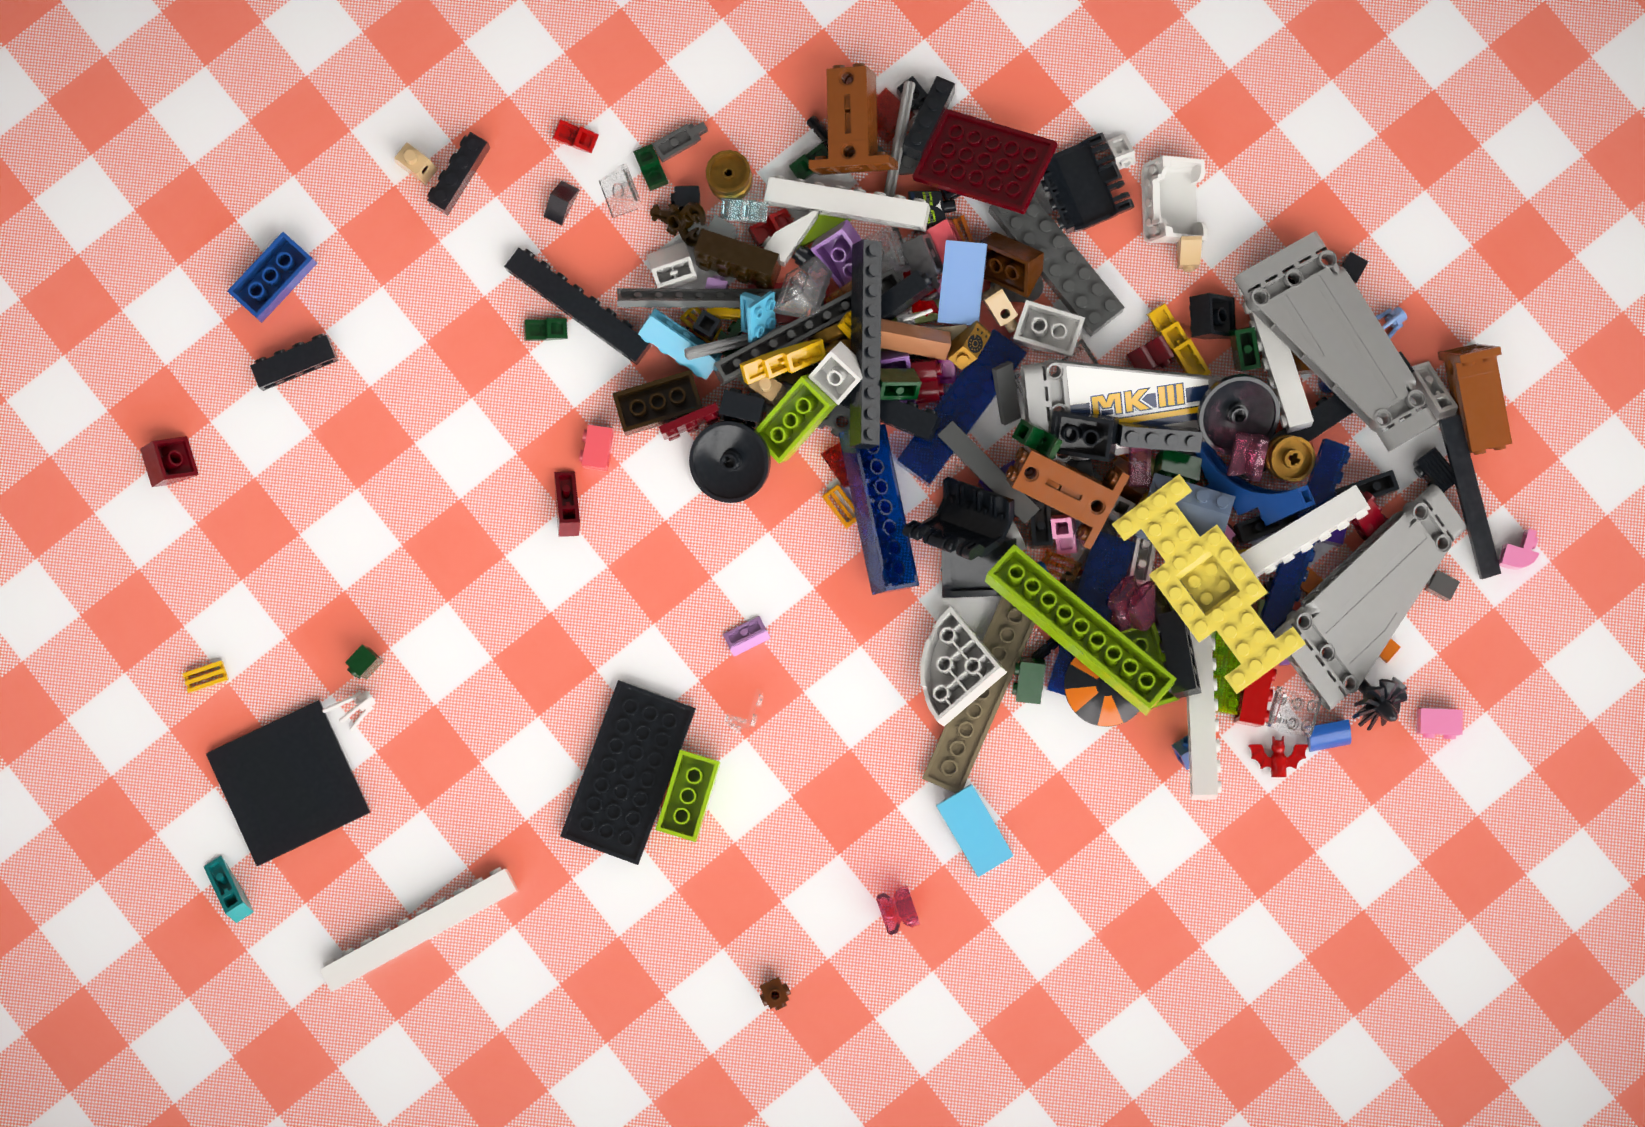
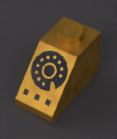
[948,321,991,370]

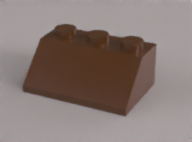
[980,232,1044,298]

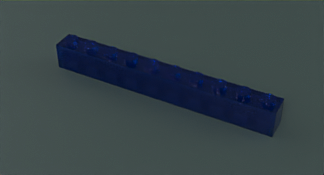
[1260,438,1351,633]

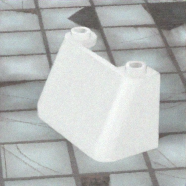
[1141,155,1208,243]

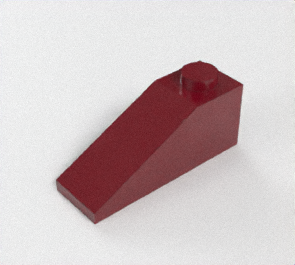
[554,471,580,537]

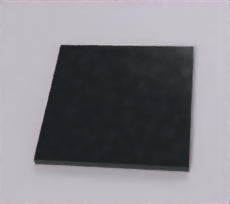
[206,700,371,867]

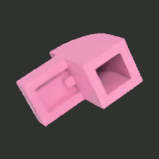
[1050,514,1078,554]
[1498,529,1539,570]

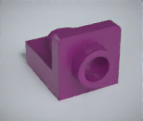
[937,355,957,383]

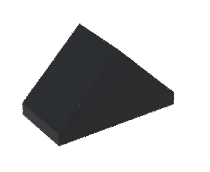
[544,181,580,226]

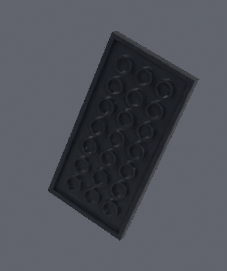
[560,680,696,865]

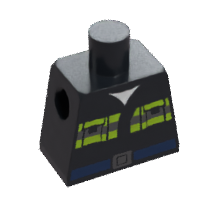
[908,191,956,234]

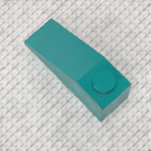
[204,856,254,923]

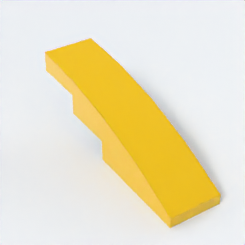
[1146,303,1211,375]
[739,338,826,384]

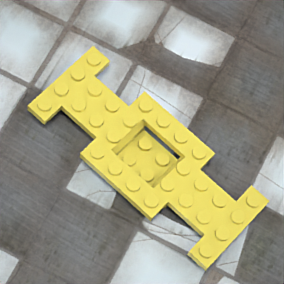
[1112,474,1306,694]

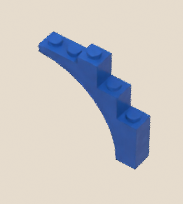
[1195,441,1316,526]

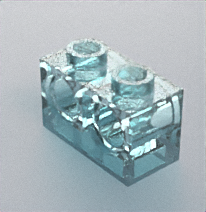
[720,198,768,223]

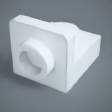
[1107,134,1136,170]

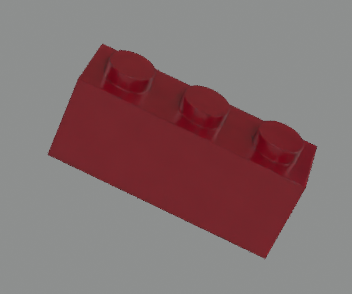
[1350,490,1388,541]

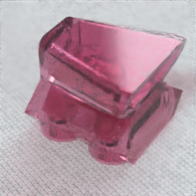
[1226,431,1269,482]
[1108,575,1155,632]
[876,885,920,935]

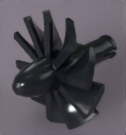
[1352,677,1407,730]

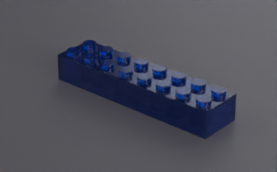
[896,329,1027,487]
[838,424,919,595]
[1045,532,1136,695]

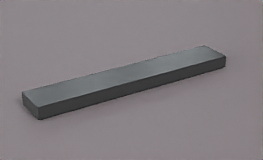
[937,421,1040,524]

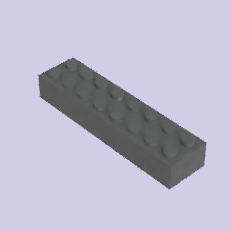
[988,196,1125,337]

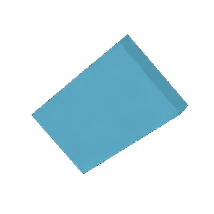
[936,784,1014,877]

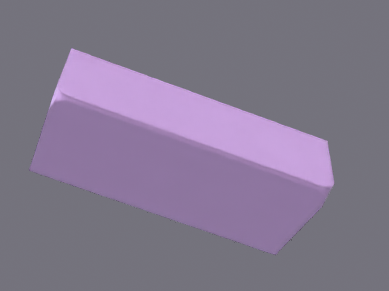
[723,616,770,656]

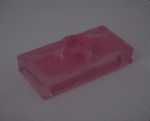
[1128,447,1151,488]

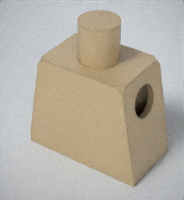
[394,142,438,186]
[982,285,1018,333]
[745,377,788,408]

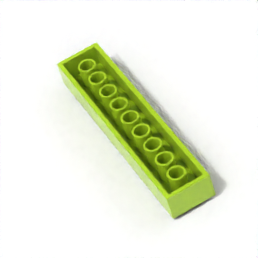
[985,544,1177,716]

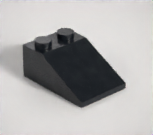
[1050,411,1120,462]

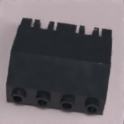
[1040,132,1135,234]
[902,477,1014,560]

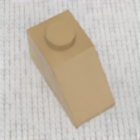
[1176,236,1202,272]

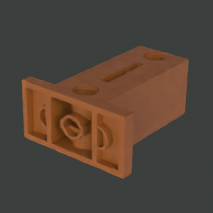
[809,63,898,175]
[1438,343,1513,455]
[1006,445,1130,550]

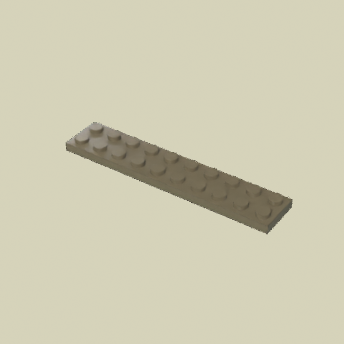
[922,597,1035,793]

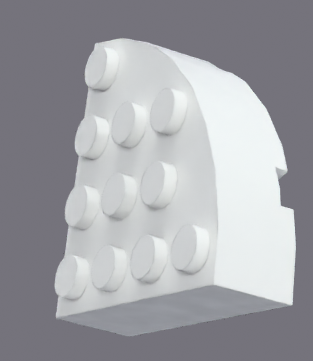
[920,606,1007,726]

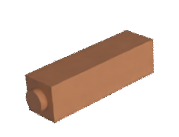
[881,319,951,360]

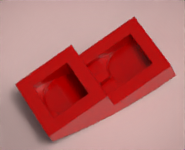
[552,119,599,154]
[748,208,794,247]

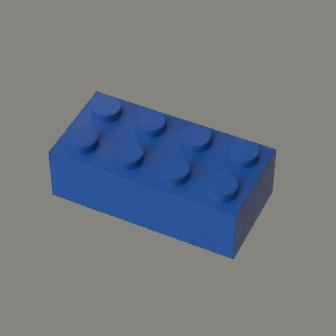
[227,232,318,323]

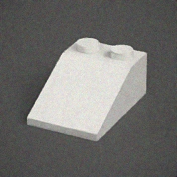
[1013,300,1085,357]

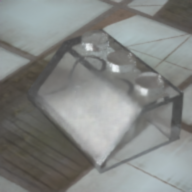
[773,256,832,318]

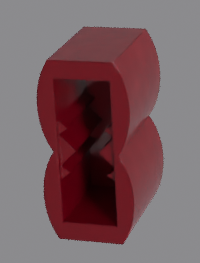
[1126,335,1175,370]
[911,358,945,403]

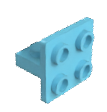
[740,291,776,343]

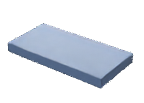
[937,240,987,326]

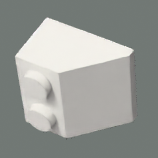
[808,341,863,405]

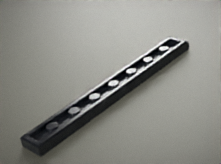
[1438,414,1502,580]

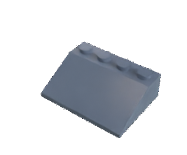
[1136,473,1236,542]

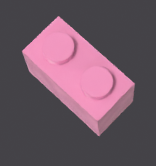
[1416,708,1463,739]

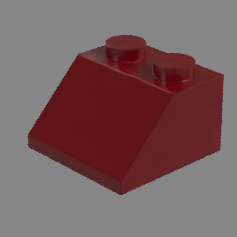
[140,436,199,487]

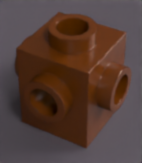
[759,976,791,1011]

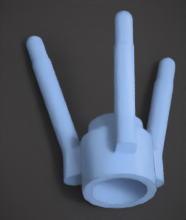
[1376,307,1407,339]

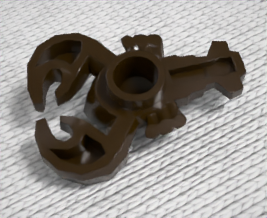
[650,201,706,247]

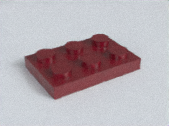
[659,402,719,441]

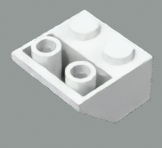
[646,242,698,288]

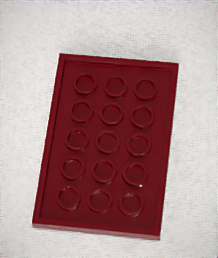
[912,109,1058,214]

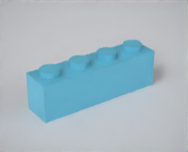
[638,308,722,380]

